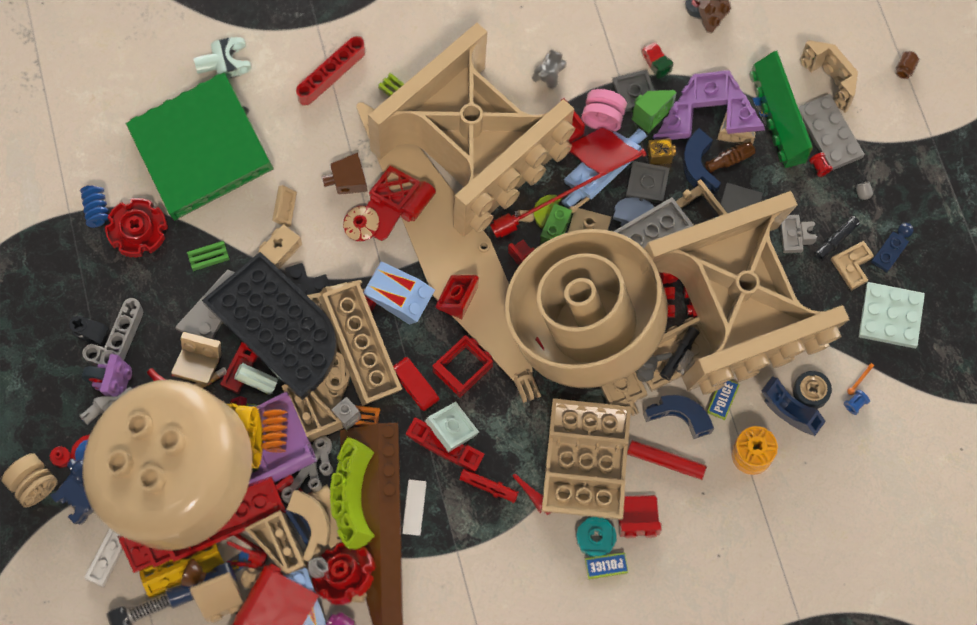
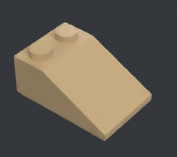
[190,573,244,623]

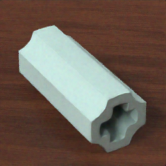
[234,363,277,395]

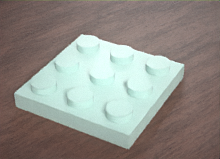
[859,282,925,349]

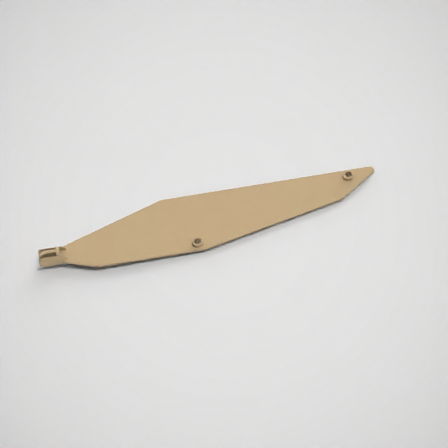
[356,102,541,403]

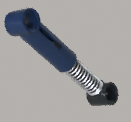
[106,562,238,625]

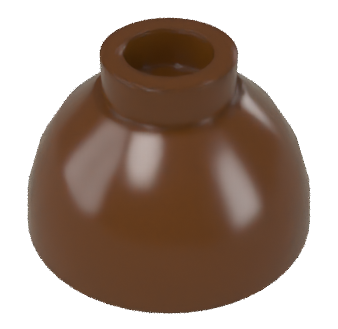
[180,558,207,587]

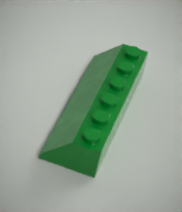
[750,50,813,168]

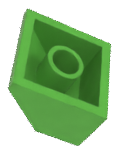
[632,90,677,133]

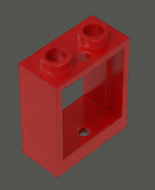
[432,335,493,398]

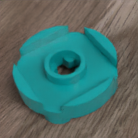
[576,517,617,557]

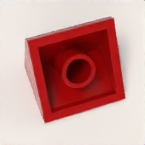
[435,275,479,320]

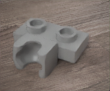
[780,215,817,253]

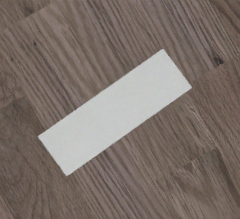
[402,480,426,536]

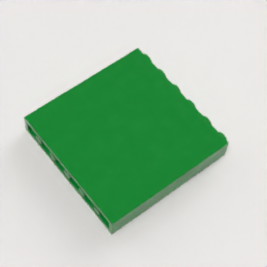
[125,73,274,221]

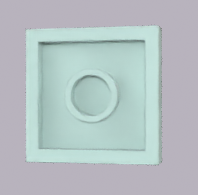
[425,402,479,452]

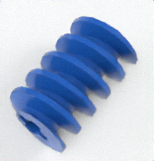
[80,185,109,228]

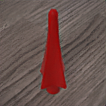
[513,474,552,515]

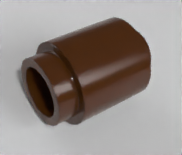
[896,51,920,79]

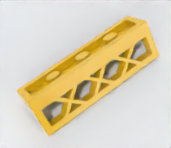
[139,543,224,599]

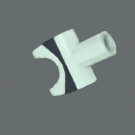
[194,37,251,79]

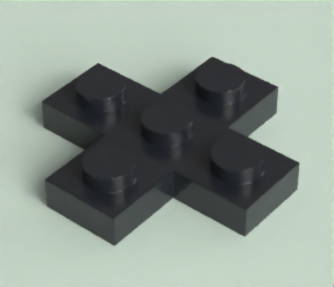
[285,263,330,295]

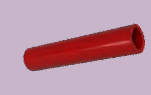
[627,440,707,480]

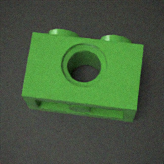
[540,204,572,245]

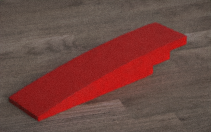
[118,477,286,573]

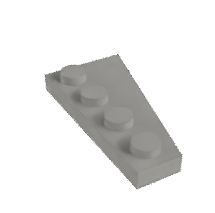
[175,269,235,339]

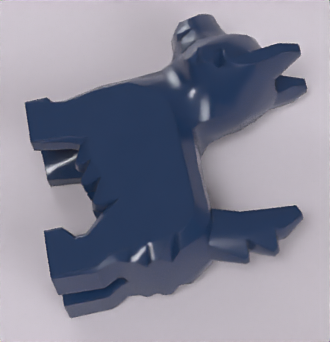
[51,459,94,525]

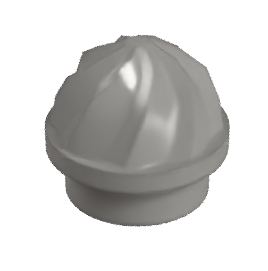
[307,557,328,578]

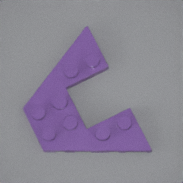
[653,70,765,140]

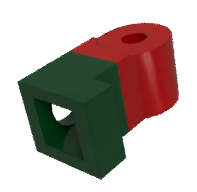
[641,42,674,79]

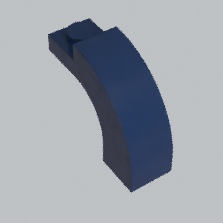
[683,128,721,195]
[761,376,826,436]
[643,395,714,439]

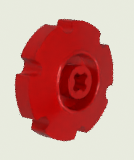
[105,198,167,257]
[312,542,376,605]

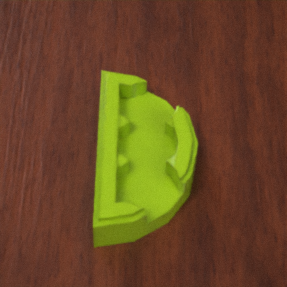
[534,195,561,229]

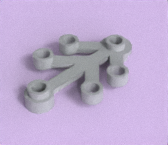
[281,436,333,504]

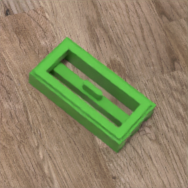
[187,241,230,271]

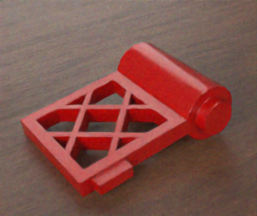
[369,166,436,222]

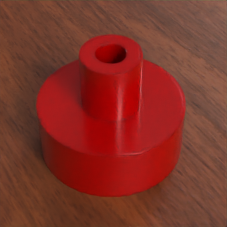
[50,447,71,468]

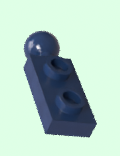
[871,223,913,273]

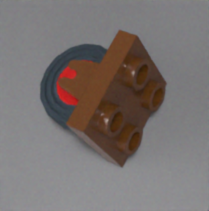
[686,0,731,33]

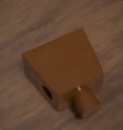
[322,153,368,194]

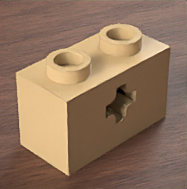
[258,224,302,269]

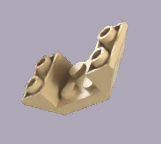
[800,40,858,113]

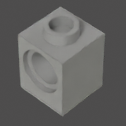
[331,397,361,430]

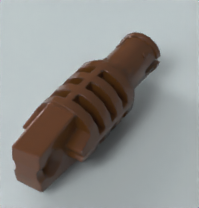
[705,142,755,173]

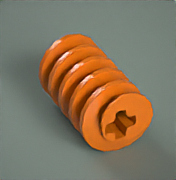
[261,410,288,453]

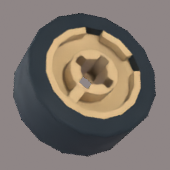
[793,371,832,409]

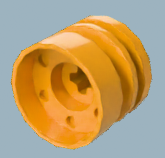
[731,426,778,475]

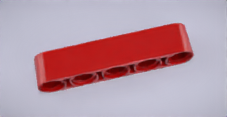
[296,36,366,106]

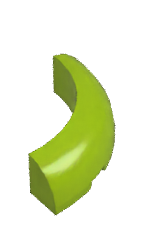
[330,437,374,549]

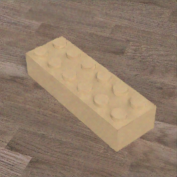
[319,281,402,406]

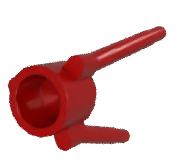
[227,534,268,570]

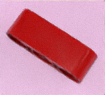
[393,357,440,411]

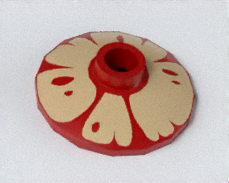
[343,206,380,241]

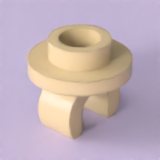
[241,568,260,589]

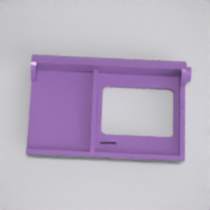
[249,392,317,484]

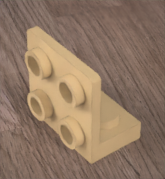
[171,332,222,385]

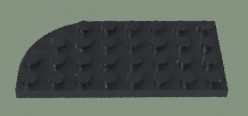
[202,252,337,400]

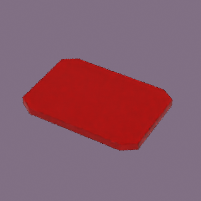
[357,187,403,241]

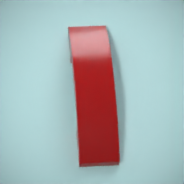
[405,417,484,472]

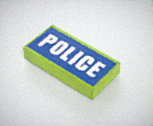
[707,380,740,420]
[585,553,628,580]

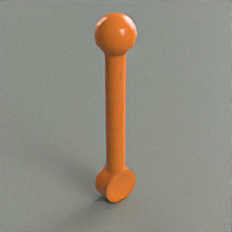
[847,363,874,395]

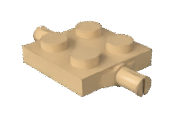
[600,372,647,416]

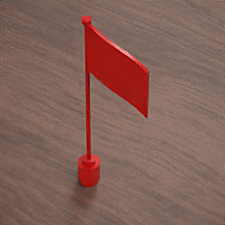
[490,128,647,238]

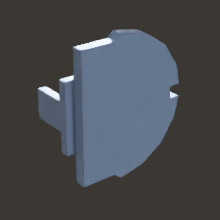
[613,197,654,226]

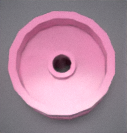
[582,89,627,132]

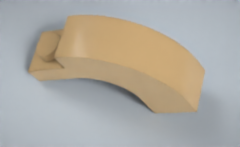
[287,490,331,562]

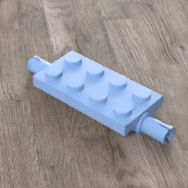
[562,129,647,209]

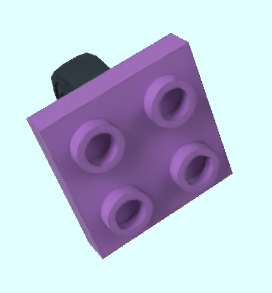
[82,354,132,396]

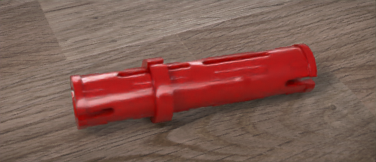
[459,468,519,503]

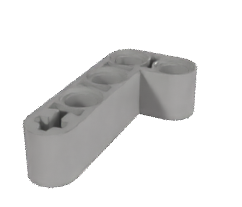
[82,298,143,367]

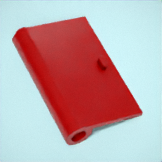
[232,563,319,625]

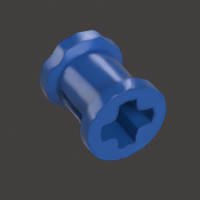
[844,390,870,415]

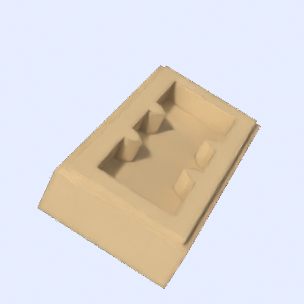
[272,185,297,227]

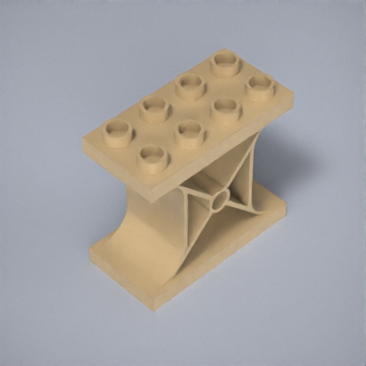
[368,23,575,237]
[640,191,849,395]

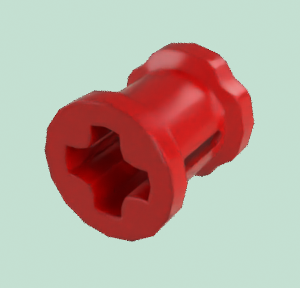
[809,152,833,177]

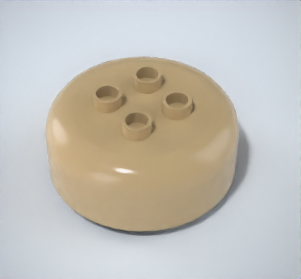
[505,229,668,388]
[83,380,252,550]

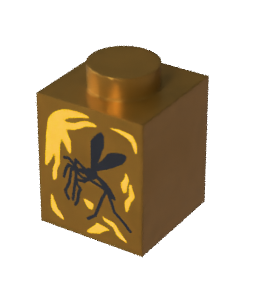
[647,138,676,165]

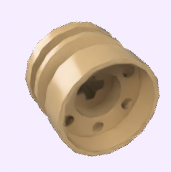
[2,454,57,507]

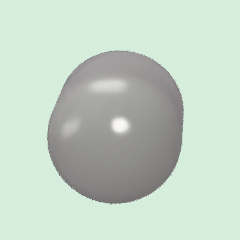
[855,181,873,200]

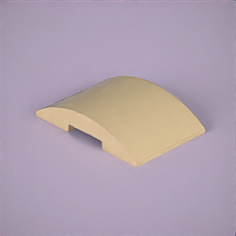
[542,399,631,520]

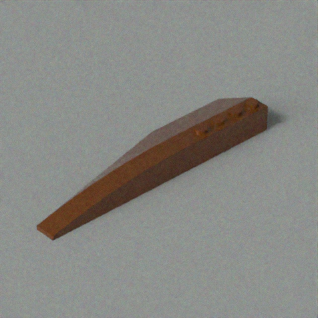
[340,423,403,625]

